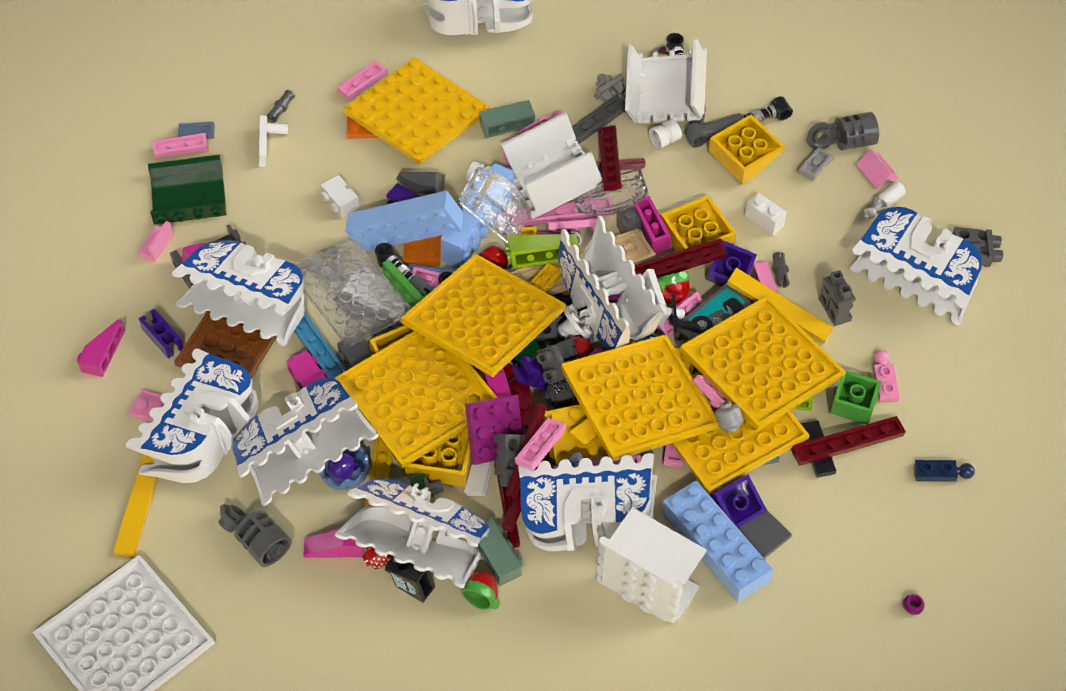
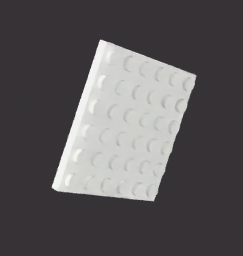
[33,555,215,691]

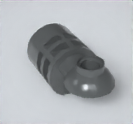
[807,112,879,151]
[218,504,291,567]

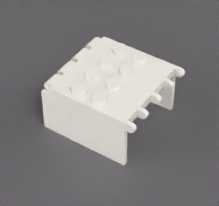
[625,39,707,124]
[501,112,602,218]
[596,507,707,623]

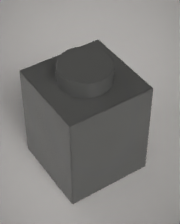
[617,207,642,234]

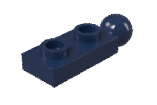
[914,460,975,482]

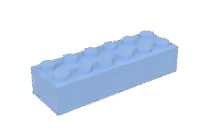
[441,163,515,268]
[345,191,463,253]
[663,481,773,603]

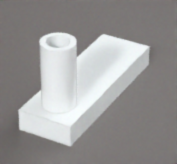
[259,115,288,167]
[642,269,685,326]
[464,461,495,496]

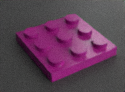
[465,395,523,465]

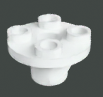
[558,304,593,340]

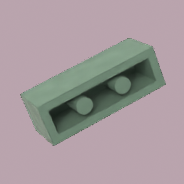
[479,100,535,138]
[477,517,523,586]

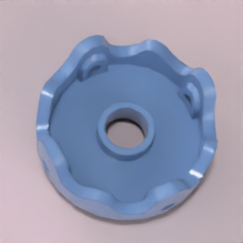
[319,445,369,490]

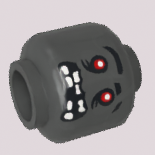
[544,380,574,408]

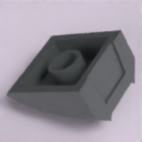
[396,172,445,194]

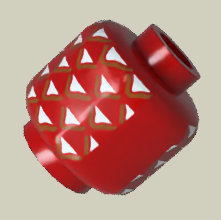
[362,546,393,570]

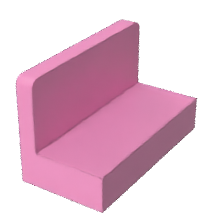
[856,149,899,188]
[138,221,173,262]
[750,259,778,292]

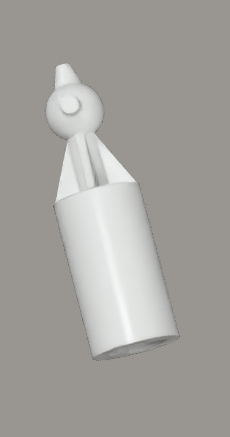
[864,181,906,219]

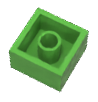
[830,370,882,424]

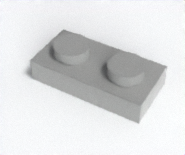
[798,147,834,181]

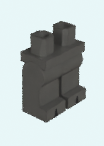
[952,227,1004,267]
[818,270,856,326]
[536,338,580,385]
[494,434,525,487]

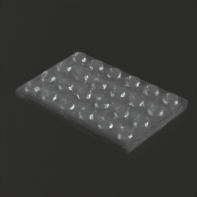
[294,237,411,348]

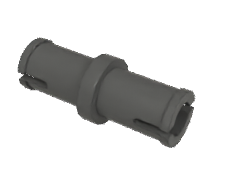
[267,90,295,122]
[773,252,790,288]

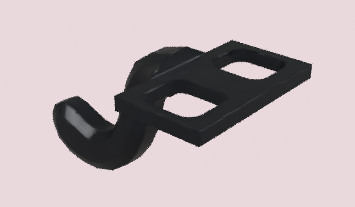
[669,293,702,341]

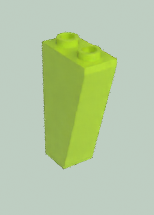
[505,234,580,269]

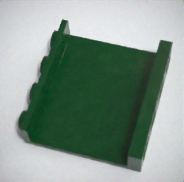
[148,155,227,225]

